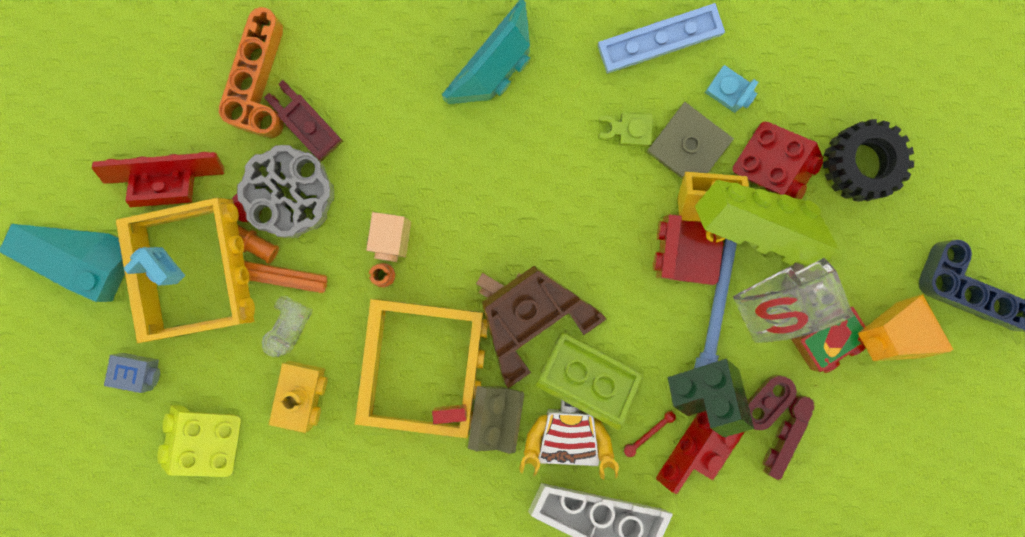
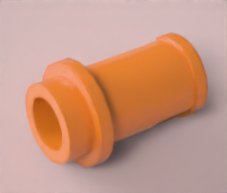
[369,263,395,287]

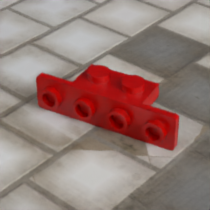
[92,152,225,208]
[656,411,745,494]

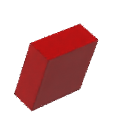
[432,404,467,424]

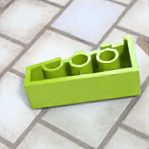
[695,180,839,274]

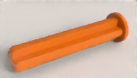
[244,261,328,293]

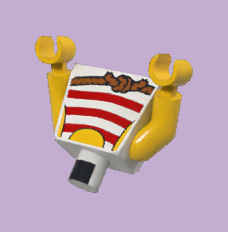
[519,400,619,479]

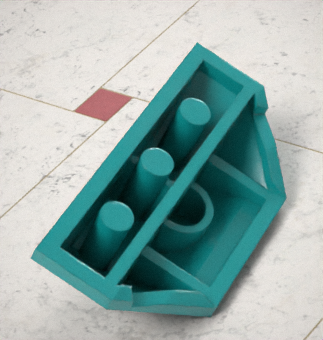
[442,0,531,104]

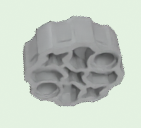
[237,145,334,238]

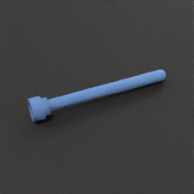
[694,239,737,369]

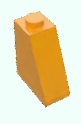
[858,294,953,361]

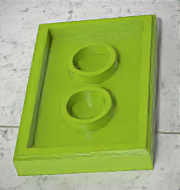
[535,332,643,430]

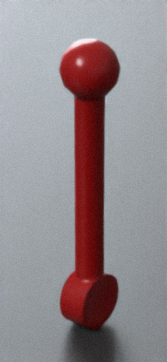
[624,411,676,457]

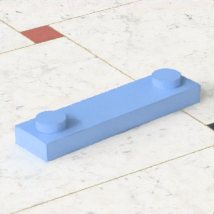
[597,3,725,74]

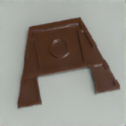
[482,266,606,389]

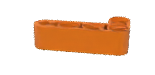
[219,7,284,138]

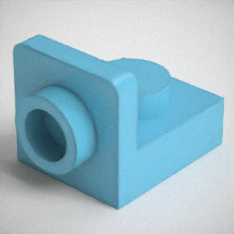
[704,65,759,113]
[123,247,185,286]

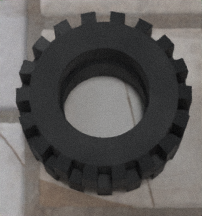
[823,119,914,202]

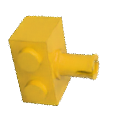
[678,171,749,242]
[269,361,328,433]

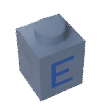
[104,353,160,393]

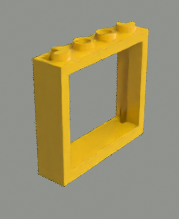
[116,198,255,343]
[355,299,488,438]

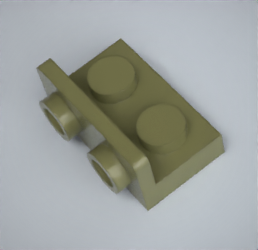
[468,386,524,454]

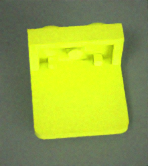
[158,405,241,477]

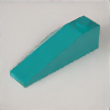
[0,224,125,302]

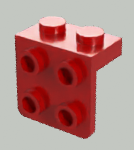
[732,121,823,199]
[653,214,724,285]

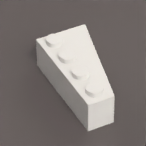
[528,483,673,537]

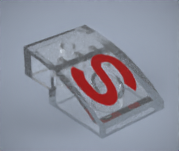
[733,258,853,343]

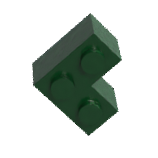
[667,358,754,437]

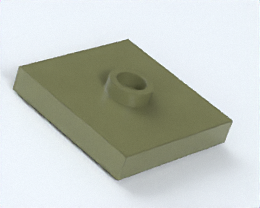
[647,102,734,179]

